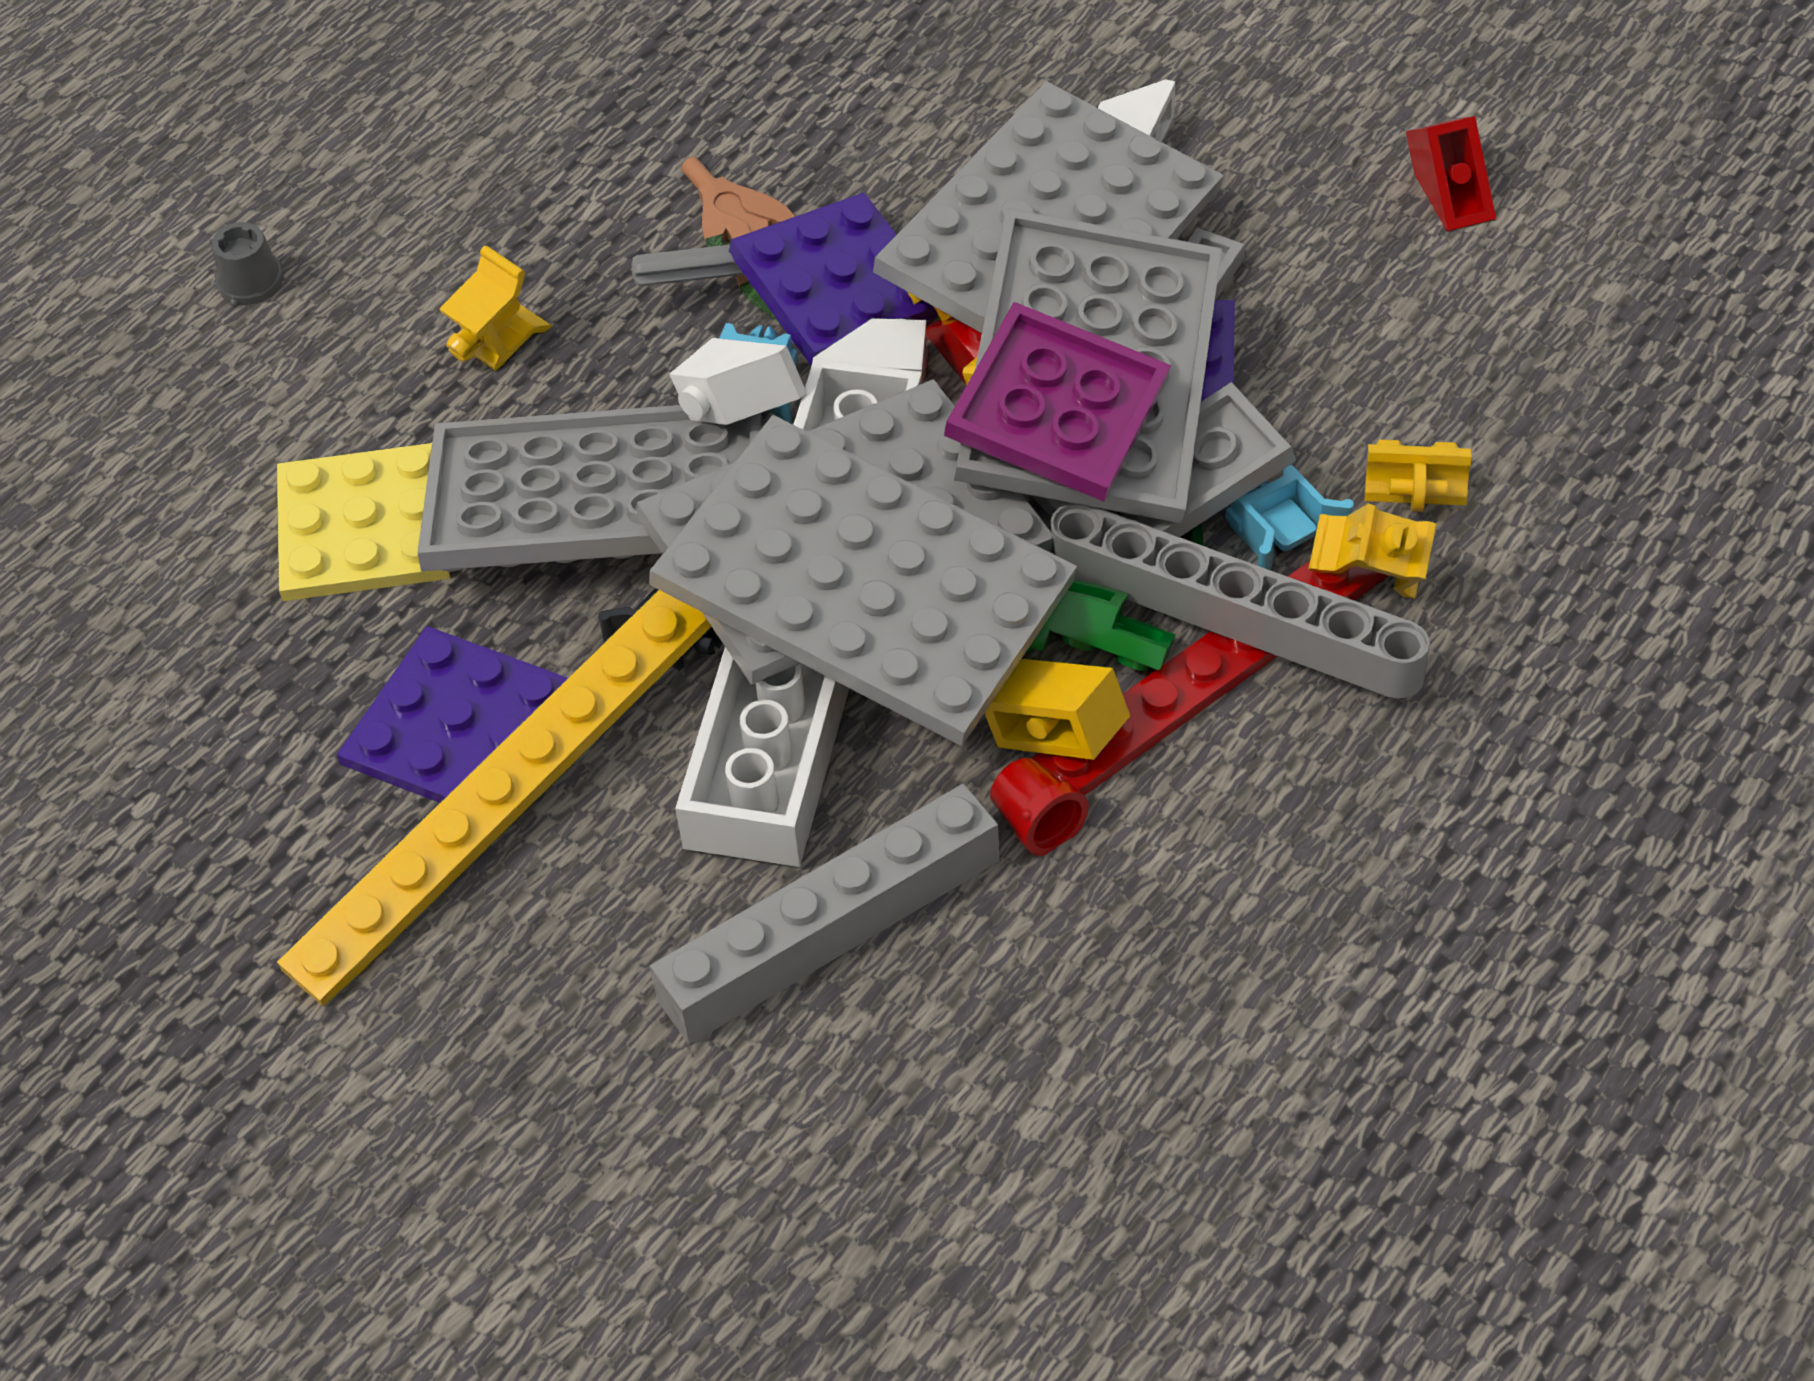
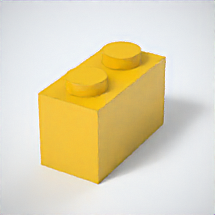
[985,659,1130,760]

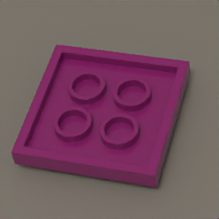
[944,302,1171,502]

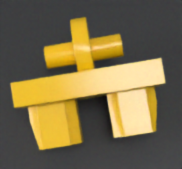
[1365,439,1472,512]

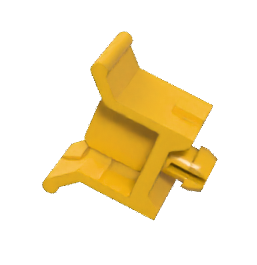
[439,246,552,371]
[1308,503,1436,599]

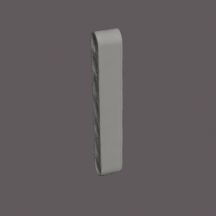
[1050,503,1430,699]

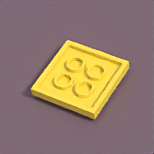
[277,443,451,601]

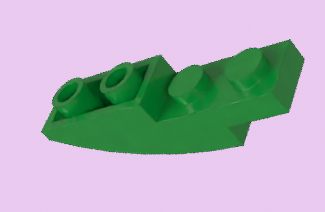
[1026,580,1176,671]

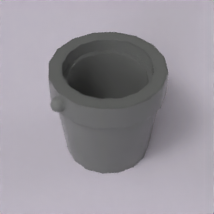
[212,222,284,307]

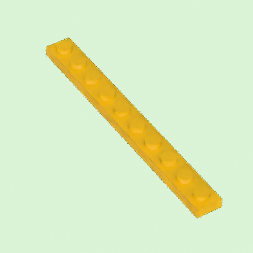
[277,590,712,1006]

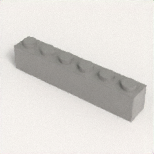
[649,783,1000,1045]

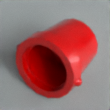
[990,758,1089,856]

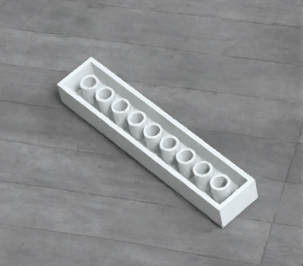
[675,358,922,867]

